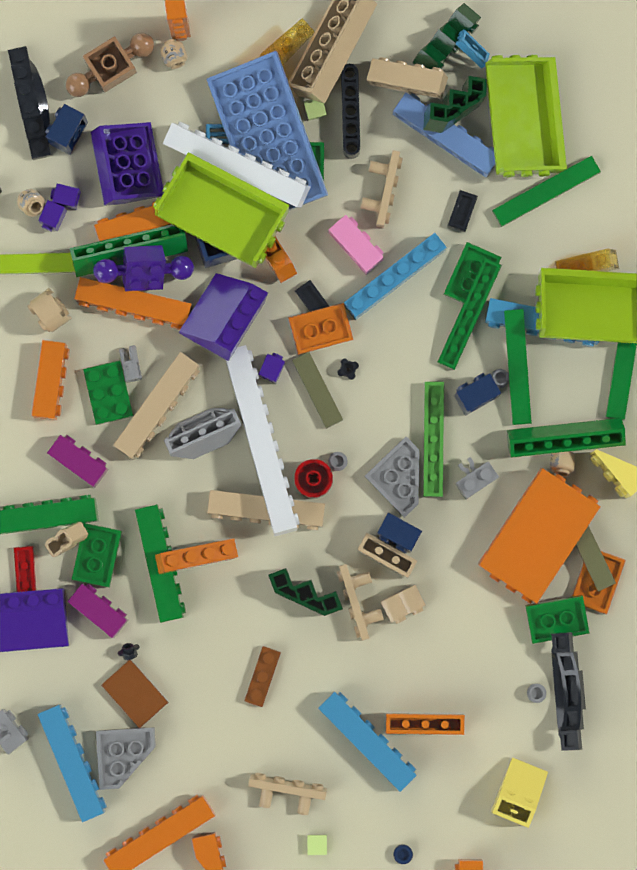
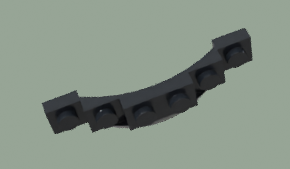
[8,46,51,160]
[551,632,586,751]

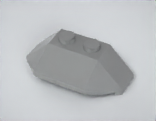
[164,408,241,459]

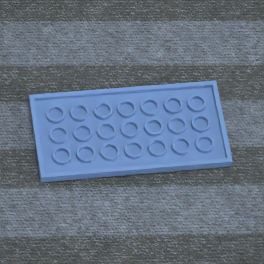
[206,51,328,210]

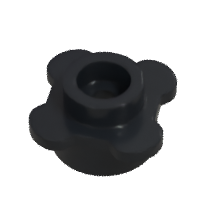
[337,358,359,380]
[118,643,140,660]

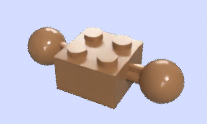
[66,33,154,97]

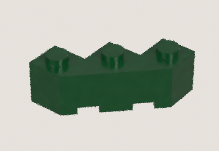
[412,3,481,69]
[423,76,487,133]
[268,568,343,616]

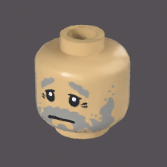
[160,39,188,69]
[17,189,45,217]
[550,451,575,477]

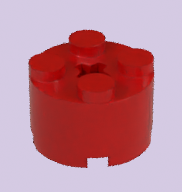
[294,459,333,499]

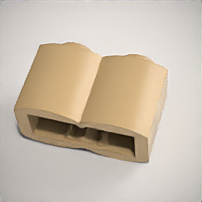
[45,522,88,557]
[381,585,426,624]

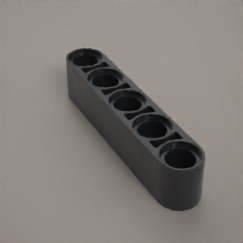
[341,63,360,159]

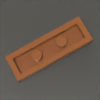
[244,646,281,707]

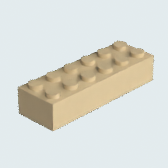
[288,0,377,103]

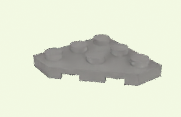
[364,437,419,518]
[96,727,156,790]

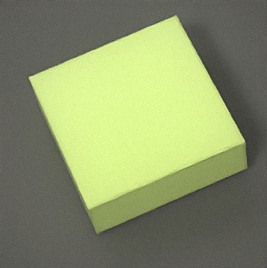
[304,100,327,121]
[307,835,327,855]

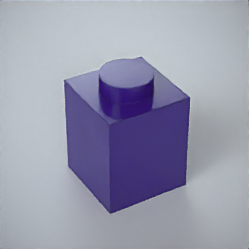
[50,183,81,210]
[38,200,67,232]
[258,353,285,384]

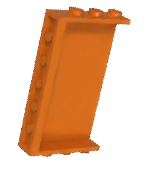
[478,468,601,604]

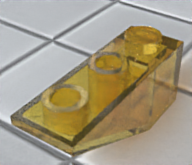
[260,18,315,65]
[555,248,619,272]

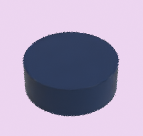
[393,844,413,864]

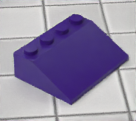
[90,122,164,206]
[179,273,268,361]
[0,588,69,652]

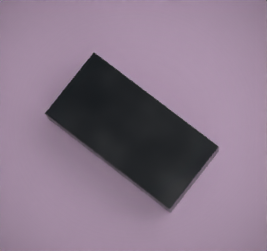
[448,190,478,232]
[295,280,329,312]

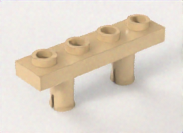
[361,150,403,229]
[337,564,384,641]
[248,773,327,815]

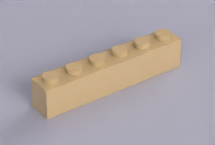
[113,352,200,460]
[207,490,325,530]

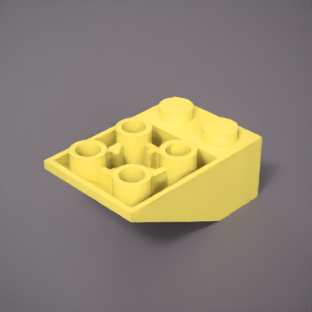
[590,449,637,498]
[491,757,548,828]

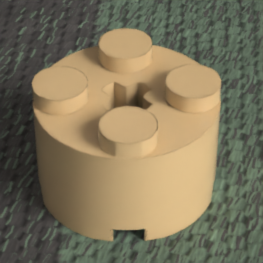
[27,288,72,332]

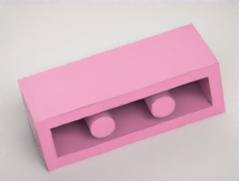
[328,215,384,275]

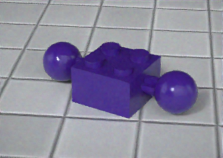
[93,245,194,291]

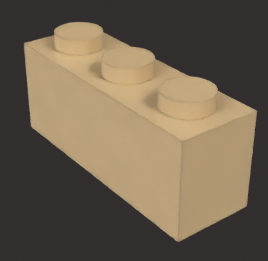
[357,533,417,578]

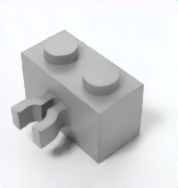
[455,457,499,499]
[0,709,28,754]

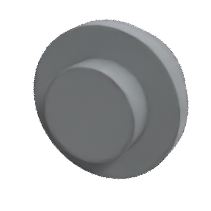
[491,369,509,388]
[328,452,347,471]
[527,683,546,703]

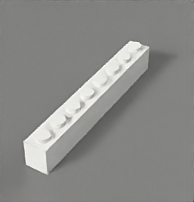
[163,121,310,208]

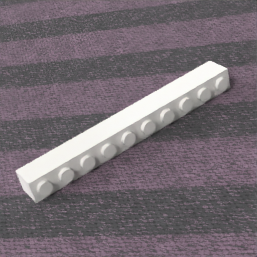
[226,345,300,536]

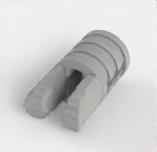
[119,345,142,382]

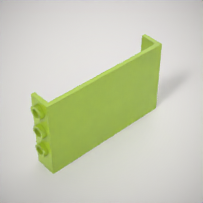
[485,55,567,178]
[153,152,289,268]
[535,268,637,343]

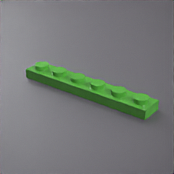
[423,382,444,497]

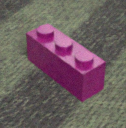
[47,434,109,488]
[67,583,128,638]

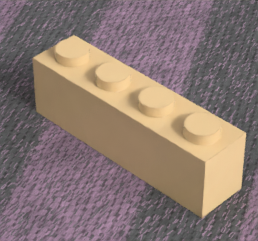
[367,57,448,99]

